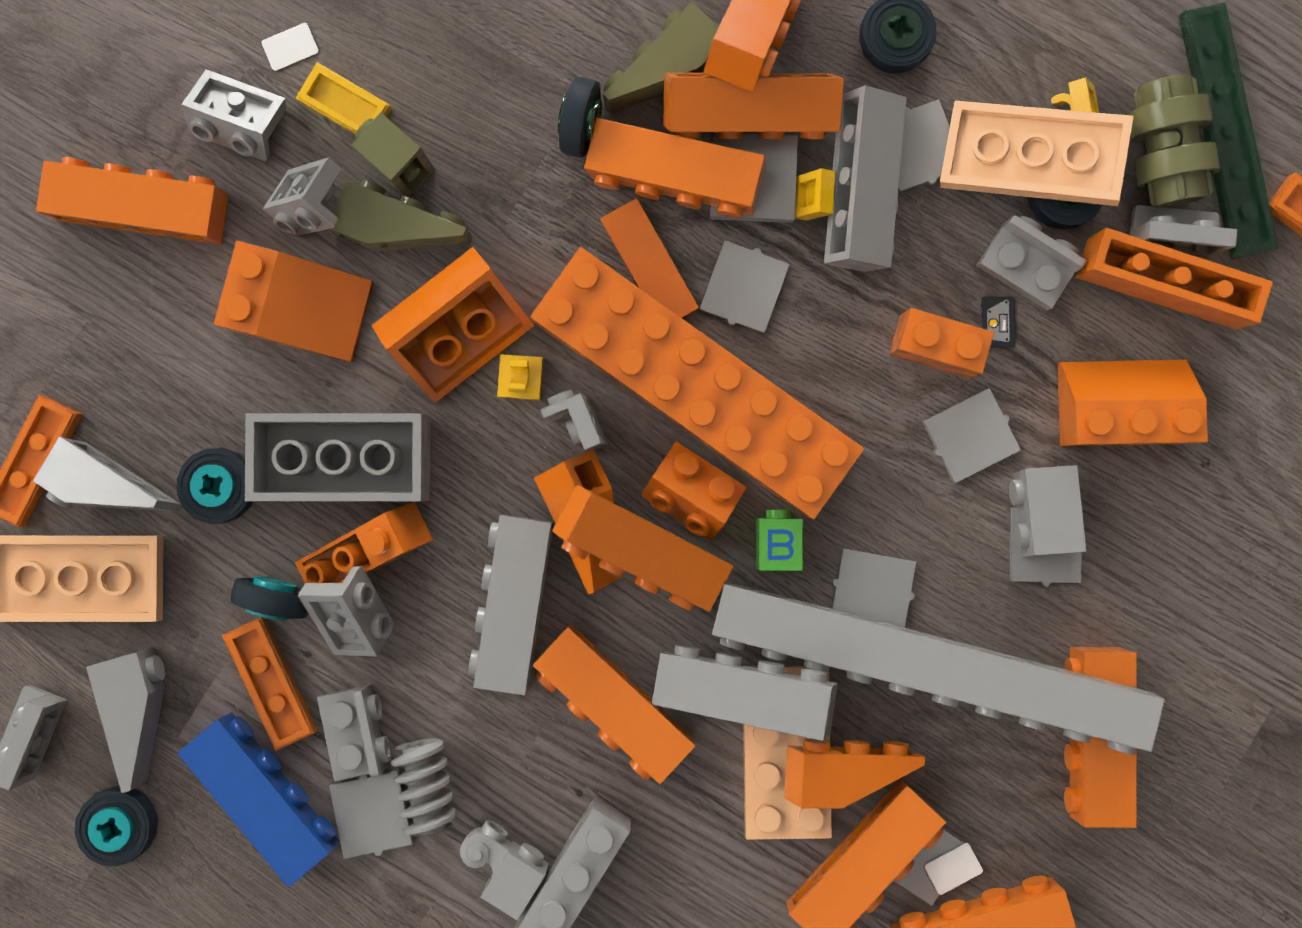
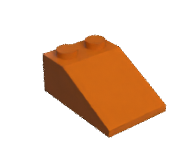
[214,240,374,363]

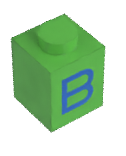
[755,509,803,571]

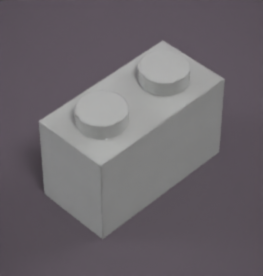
[1009,465,1087,557]

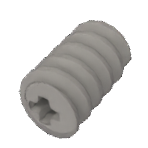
[391,738,456,836]

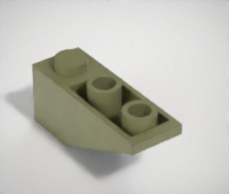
[603,1,719,113]
[329,179,472,252]

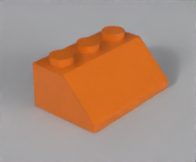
[371,247,534,403]
[1058,360,1208,447]

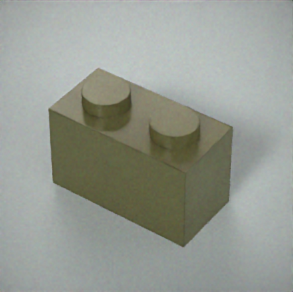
[351,112,436,197]

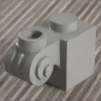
[460,820,549,920]

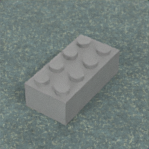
[245,413,431,501]

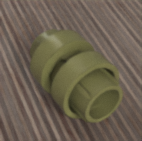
[1127,74,1220,208]

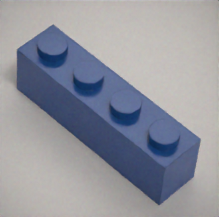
[177,712,339,888]

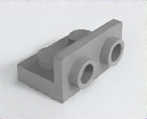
[181,69,287,161]
[262,157,342,236]
[1130,205,1237,256]
[976,215,1087,311]
[540,390,608,451]
[298,566,394,656]
[317,684,391,781]
[0,685,67,790]

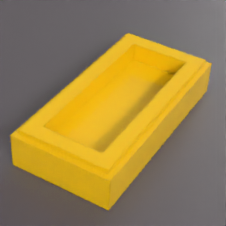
[296,62,392,135]

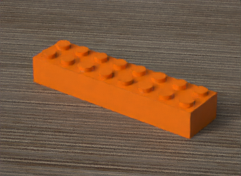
[530,246,865,520]

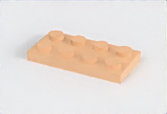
[940,101,1134,206]
[0,535,164,622]
[743,665,832,840]

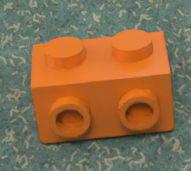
[641,441,747,541]

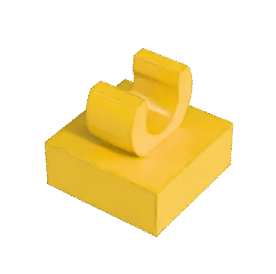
[1051,77,1099,113]
[795,168,835,221]
[497,354,544,401]

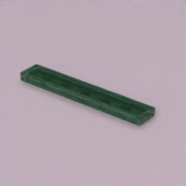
[1178,2,1279,260]

